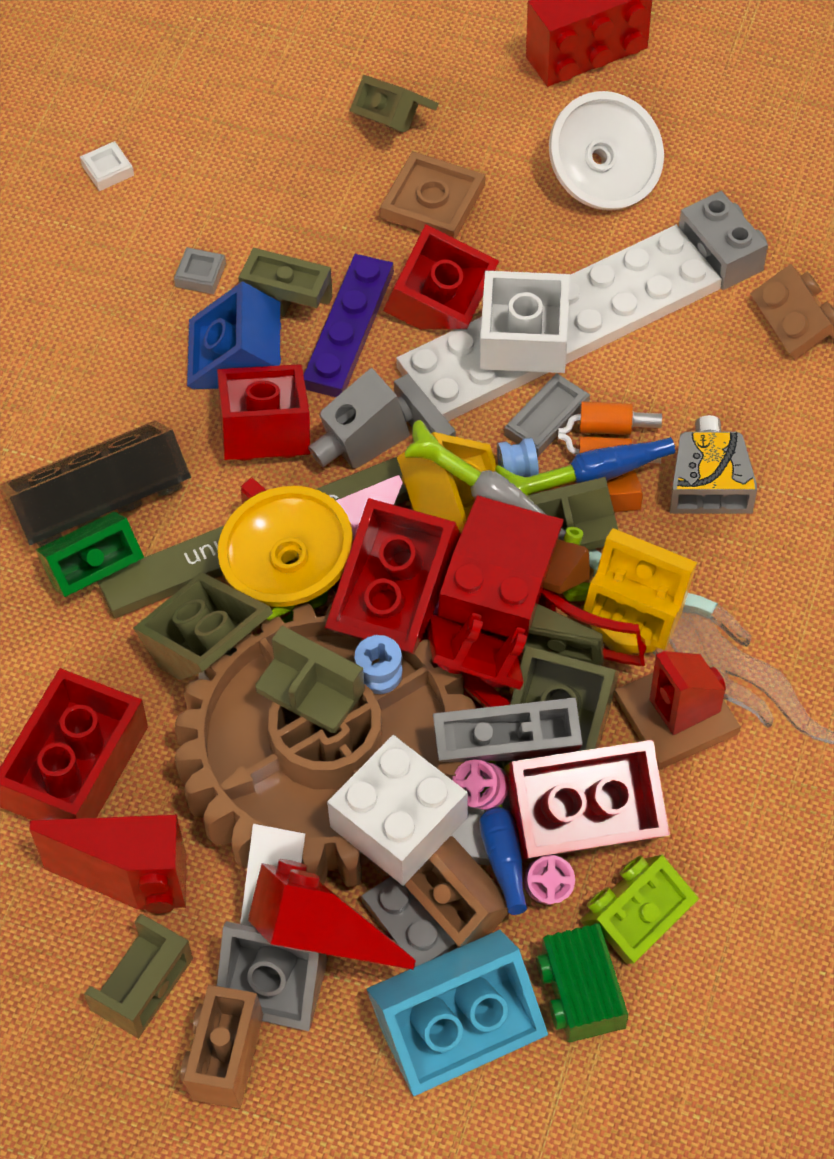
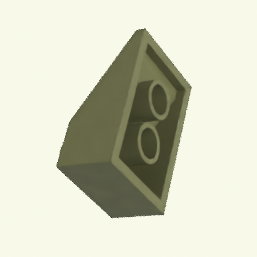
[133,572,273,680]
[496,646,620,772]

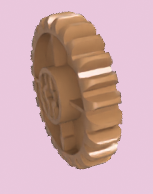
[175,600,476,887]

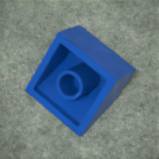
[187,281,281,389]

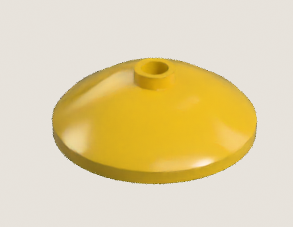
[218,486,354,607]

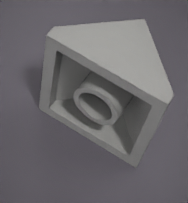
[217,921,328,1031]

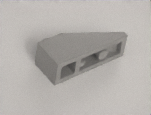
[433,698,582,762]

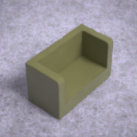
[84,914,193,1039]

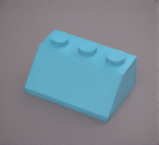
[366,930,548,1096]

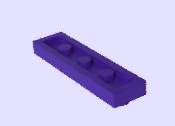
[304,254,394,397]

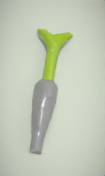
[405,420,566,540]

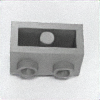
[679,190,768,290]

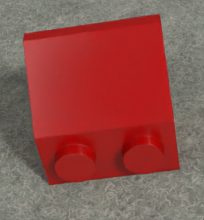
[383,224,499,329]
[217,364,310,461]

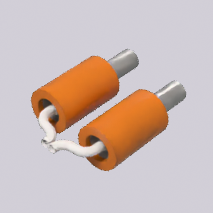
[558,401,662,464]

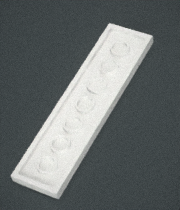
[396,224,722,421]

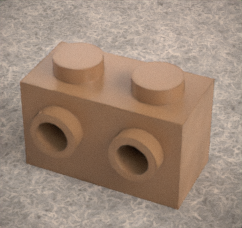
[405,836,509,947]
[180,985,264,1109]

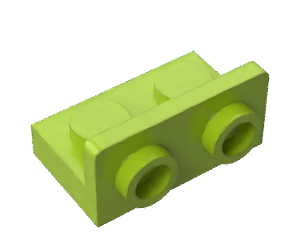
[580,854,699,964]

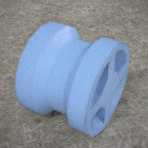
[497,437,539,477]
[354,635,403,694]

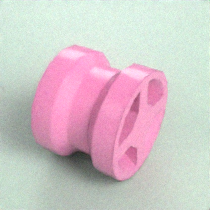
[452,759,509,810]
[523,855,575,905]

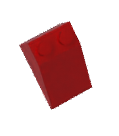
[438,495,564,641]
[325,498,461,655]
[29,814,187,914]
[248,859,416,970]

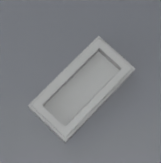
[504,373,590,457]

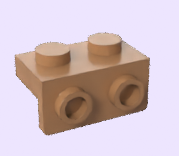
[750,264,834,359]

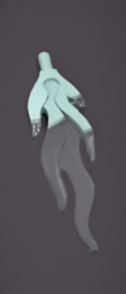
[589,549,834,744]

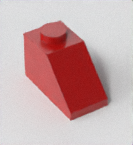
[649,651,726,735]

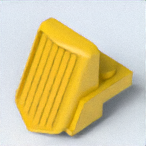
[583,528,698,654]

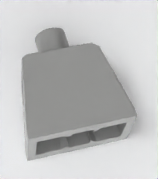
[308,368,410,468]

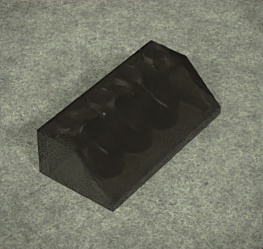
[0,421,191,547]

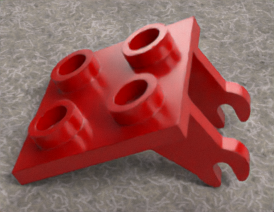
[427,612,527,690]

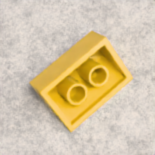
[397,432,497,533]

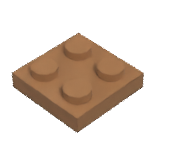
[380,151,485,239]

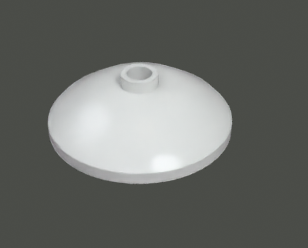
[549,91,664,210]

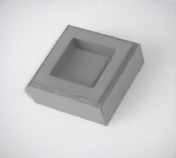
[174,247,226,295]

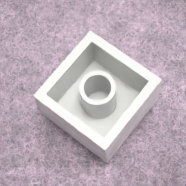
[480,271,570,373]
[327,735,468,886]

